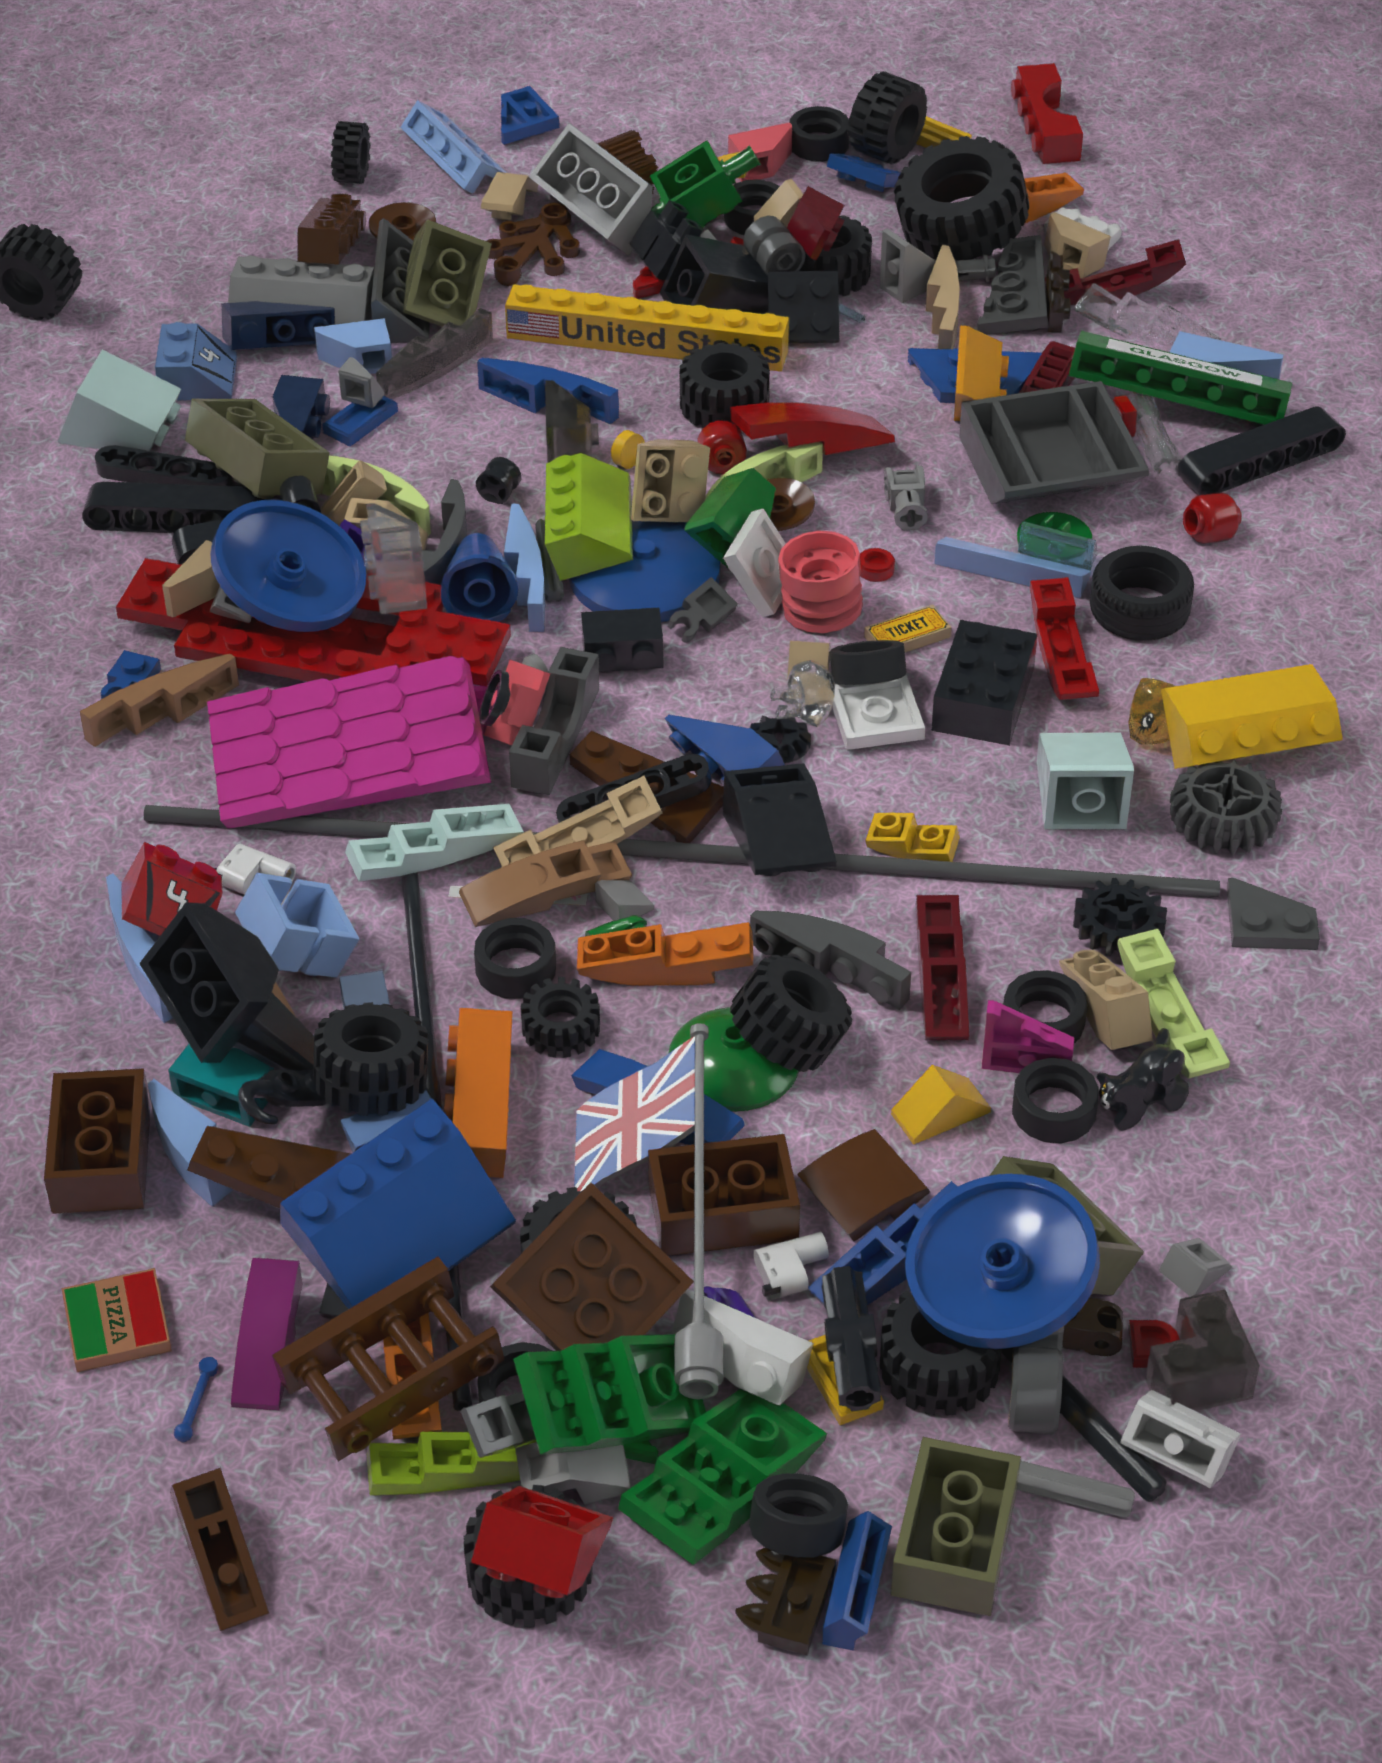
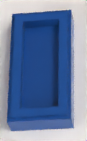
[322,396,398,447]

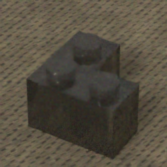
[1145,1289,1260,1411]

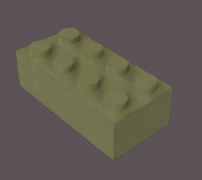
[185,398,330,499]

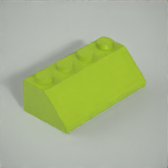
[545,453,633,581]

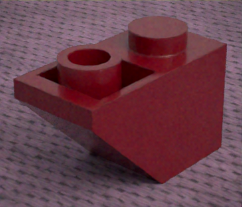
[787,186,845,260]

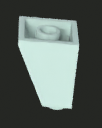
[57,349,182,451]
[1037,732,1134,829]

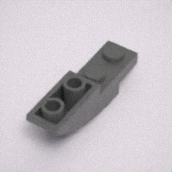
[750,910,911,1010]

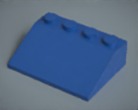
[280,1098,516,1309]

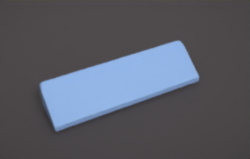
[934,537,1091,598]

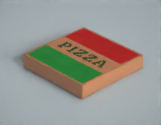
[61,1268,172,1372]

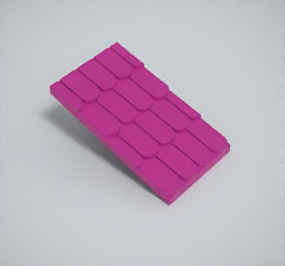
[207,656,491,829]

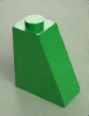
[684,468,776,569]

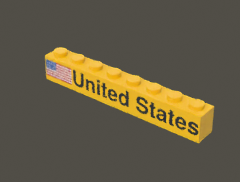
[505,284,789,372]

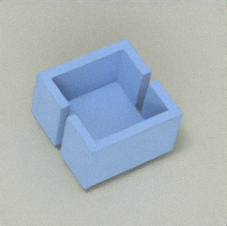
[235,873,359,978]

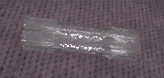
[1127,392,1182,482]

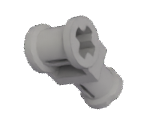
[884,465,928,531]

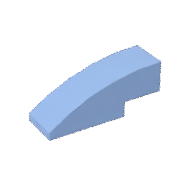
[148,1079,234,1207]

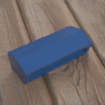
[822,1511,892,1651]

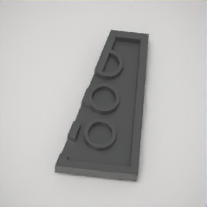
[977,235,1048,335]

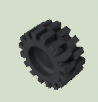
[331,121,371,184]
[521,977,600,1058]

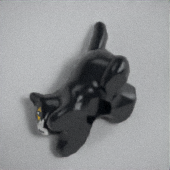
[1097,1028,1189,1131]

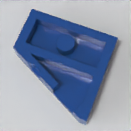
[501,86,560,145]

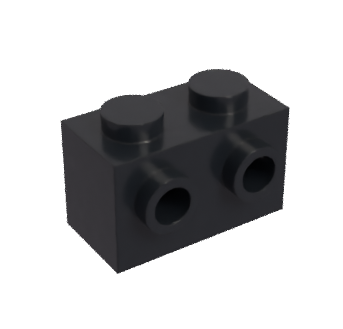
[581,607,664,672]

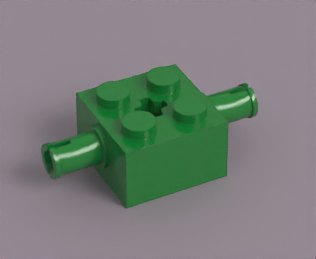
[650,140,761,228]

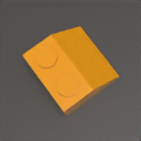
[954,325,1009,421]

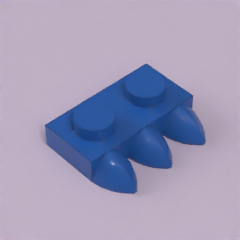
[826,154,901,192]

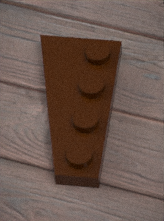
[187,1126,351,1208]

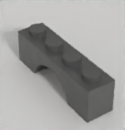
[509,647,600,795]

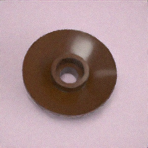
[368,202,436,241]
[767,478,815,531]

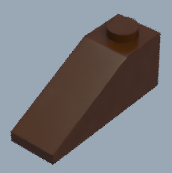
[170,1468,269,1631]

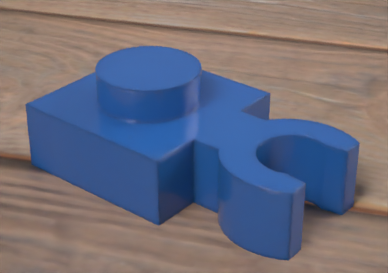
[101,650,161,699]

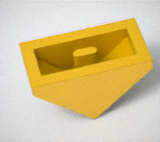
[891,1064,991,1145]

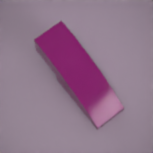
[231,1258,303,1411]

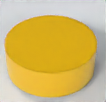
[611,430,645,469]

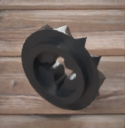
[750,713,811,763]

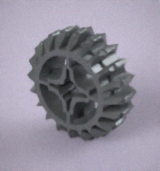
[1169,759,1282,855]

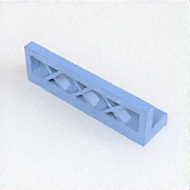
[400,100,507,193]

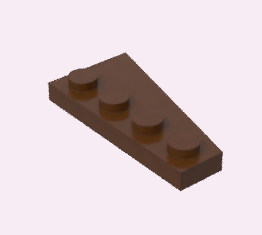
[569,730,724,843]

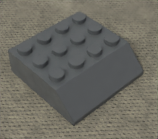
[959,381,1149,504]

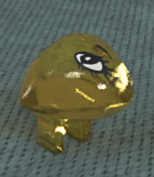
[1128,678,1176,745]

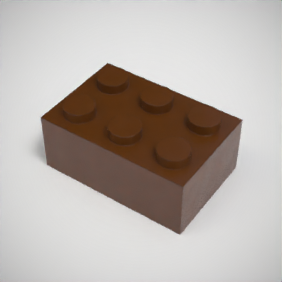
[44,1068,151,1214]
[648,1134,800,1256]

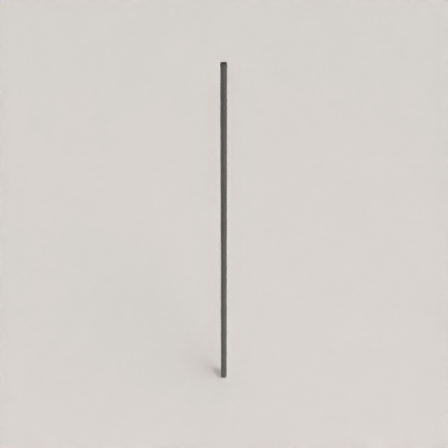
[144,805,1220,897]

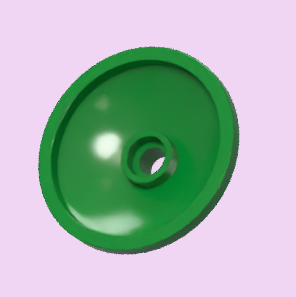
[668,1007,799,1112]

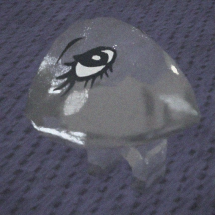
[770,660,835,727]

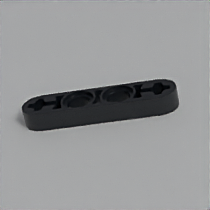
[95,445,233,486]
[556,754,712,823]

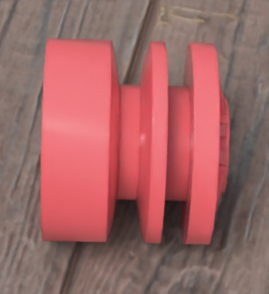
[778,531,863,633]

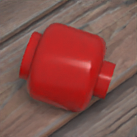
[697,420,747,474]
[1183,493,1242,543]

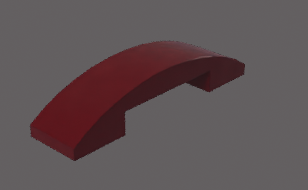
[1045,239,1186,305]

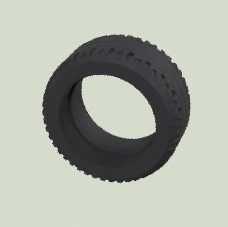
[1090,545,1194,641]

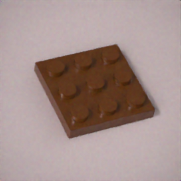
[490,1182,694,1351]

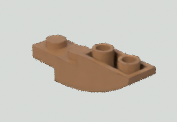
[459,840,632,927]

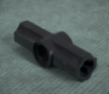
[822,1266,881,1411]

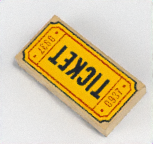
[864,604,952,653]

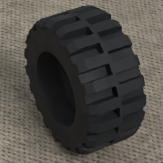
[894,136,1030,261]

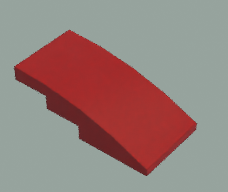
[730,402,895,455]

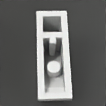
[672,1289,814,1406]

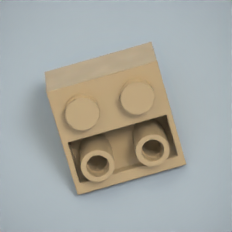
[631,439,710,522]

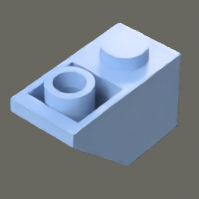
[314,318,393,374]

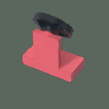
[479,660,550,745]

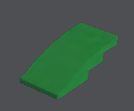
[514,1334,706,1455]
[618,1389,827,1565]

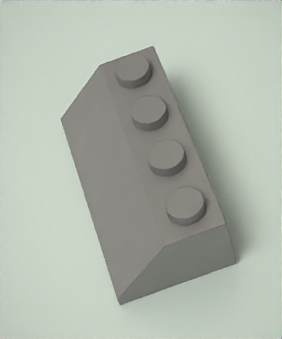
[529,123,653,255]
[228,256,375,325]

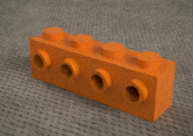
[444,1008,513,1178]

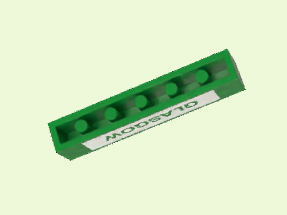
[1068,331,1292,425]

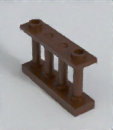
[272,1256,505,1461]

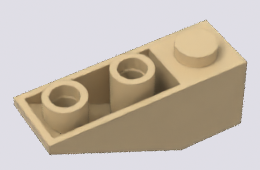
[1059,950,1153,1050]

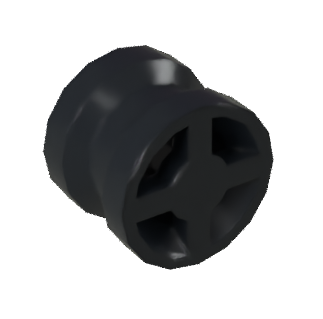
[476,457,521,504]

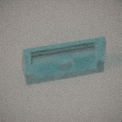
[1018,521,1098,570]

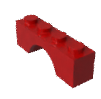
[1011,63,1083,164]

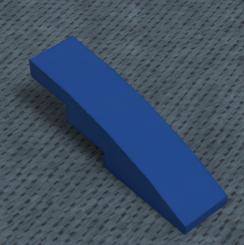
[477,357,619,425]
[571,1049,745,1145]
[808,1181,958,1306]

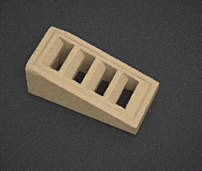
[320,460,387,526]

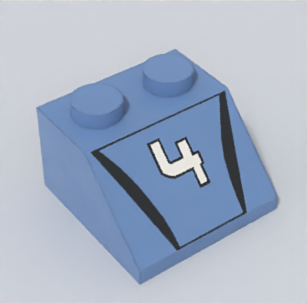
[155,322,237,400]

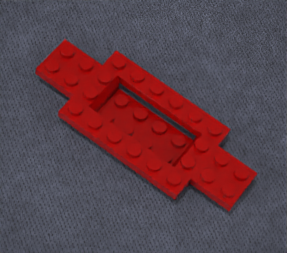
[116,558,511,687]

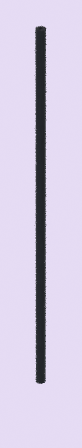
[401,872,473,1411]

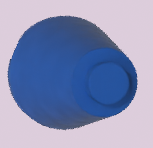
[441,533,518,622]

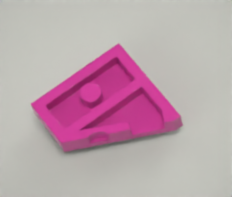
[982,1000,1075,1073]

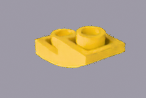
[865,812,960,862]

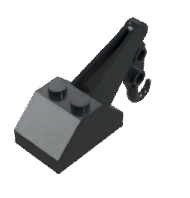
[139,902,327,1125]

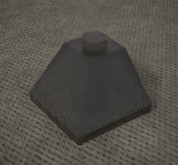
[545,380,599,463]

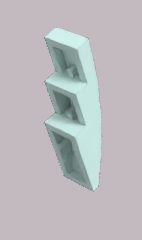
[345,804,524,882]

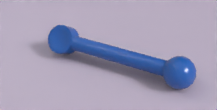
[174,1357,218,1442]

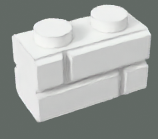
[1120,1390,1241,1488]

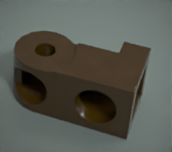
[1062,1298,1123,1357]

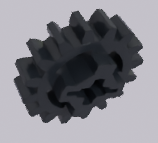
[1073,878,1167,956]

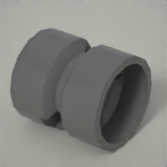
[743,216,805,276]

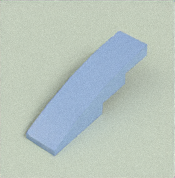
[504,504,546,632]
[106,873,173,1023]

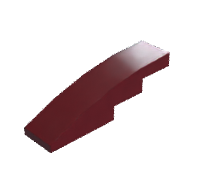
[915,895,970,1040]

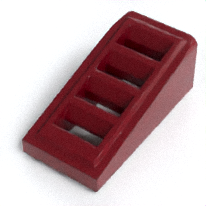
[1019,341,1075,393]

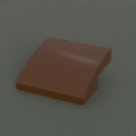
[797,1129,930,1242]

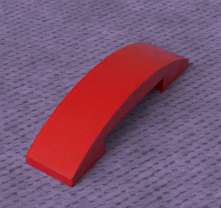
[1030,577,1099,700]

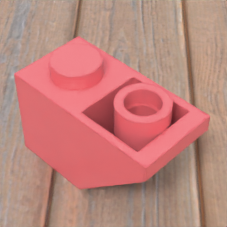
[728,122,792,182]

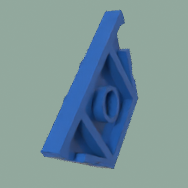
[908,348,1042,403]

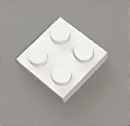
[723,509,786,617]
[829,675,925,750]

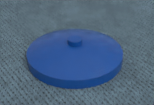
[210,500,366,632]
[569,520,720,623]
[905,1174,1100,1349]

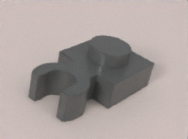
[667,577,738,643]

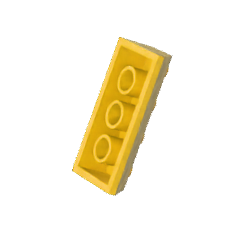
[1161,664,1343,769]

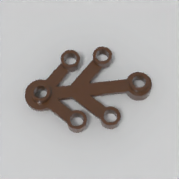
[487,203,580,286]

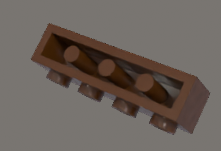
[297,194,366,264]

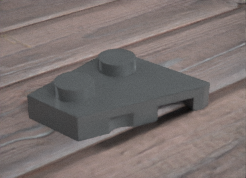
[1226,878,1320,950]

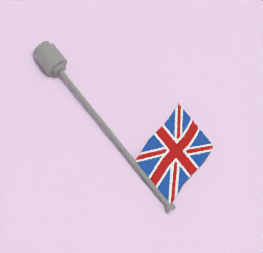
[574,1023,723,1399]

